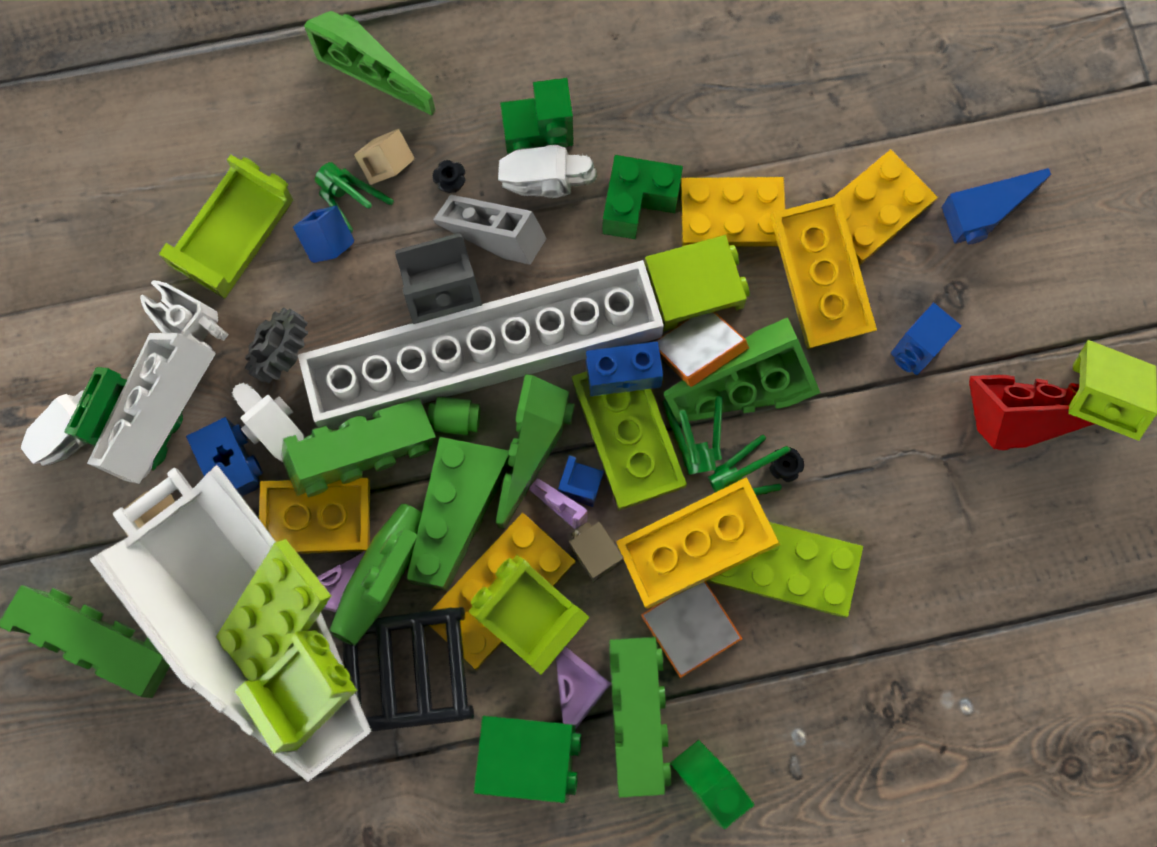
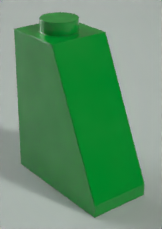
[669,740,755,830]

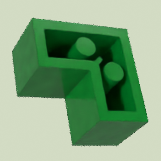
[500,78,574,154]
[602,155,683,240]

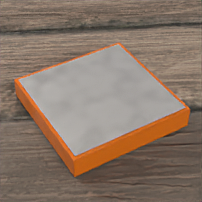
[655,312,749,387]
[641,581,742,678]

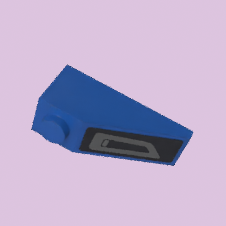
[942,168,1051,244]

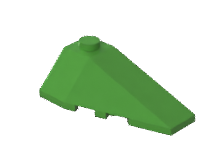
[304,11,436,116]
[663,317,821,423]
[496,374,575,529]

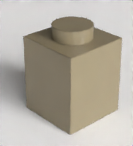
[569,522,624,582]

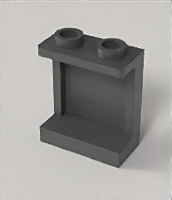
[395,233,482,324]

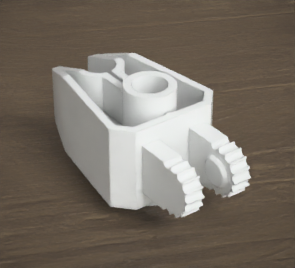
[498,145,597,198]
[140,280,229,352]
[231,382,306,462]
[21,390,88,466]

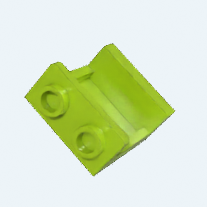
[644,235,750,331]
[1069,340,1157,441]
[468,555,590,675]
[235,630,357,754]

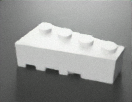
[87,333,216,484]

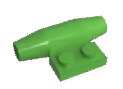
[329,504,422,646]

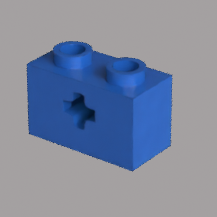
[890,302,962,376]
[586,341,663,396]
[186,417,263,497]

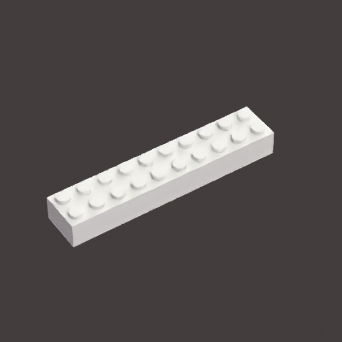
[298,260,664,429]

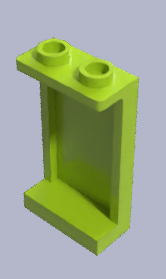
[159,154,294,299]

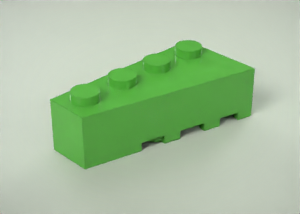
[281,398,436,497]
[407,437,510,591]

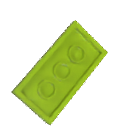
[571,371,687,511]
[706,522,864,618]
[216,539,332,681]

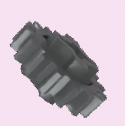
[245,308,308,383]

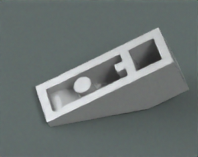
[433,194,547,265]

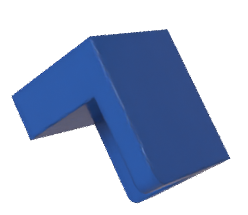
[293,205,354,263]
[558,455,604,507]

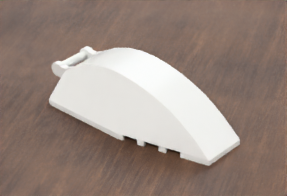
[90,465,372,782]

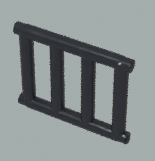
[342,607,474,732]

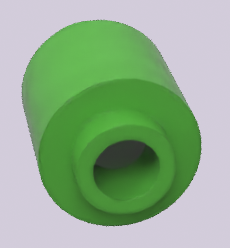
[428,397,481,435]

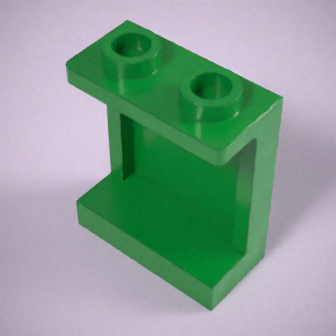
[64,367,184,471]
[474,716,582,803]

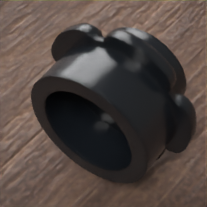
[432,160,466,193]
[769,447,804,482]

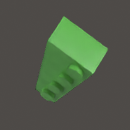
[0,585,170,698]
[609,637,671,797]

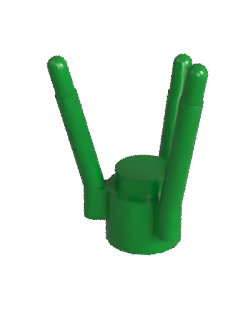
[314,162,394,233]
[662,396,723,475]
[708,435,790,496]

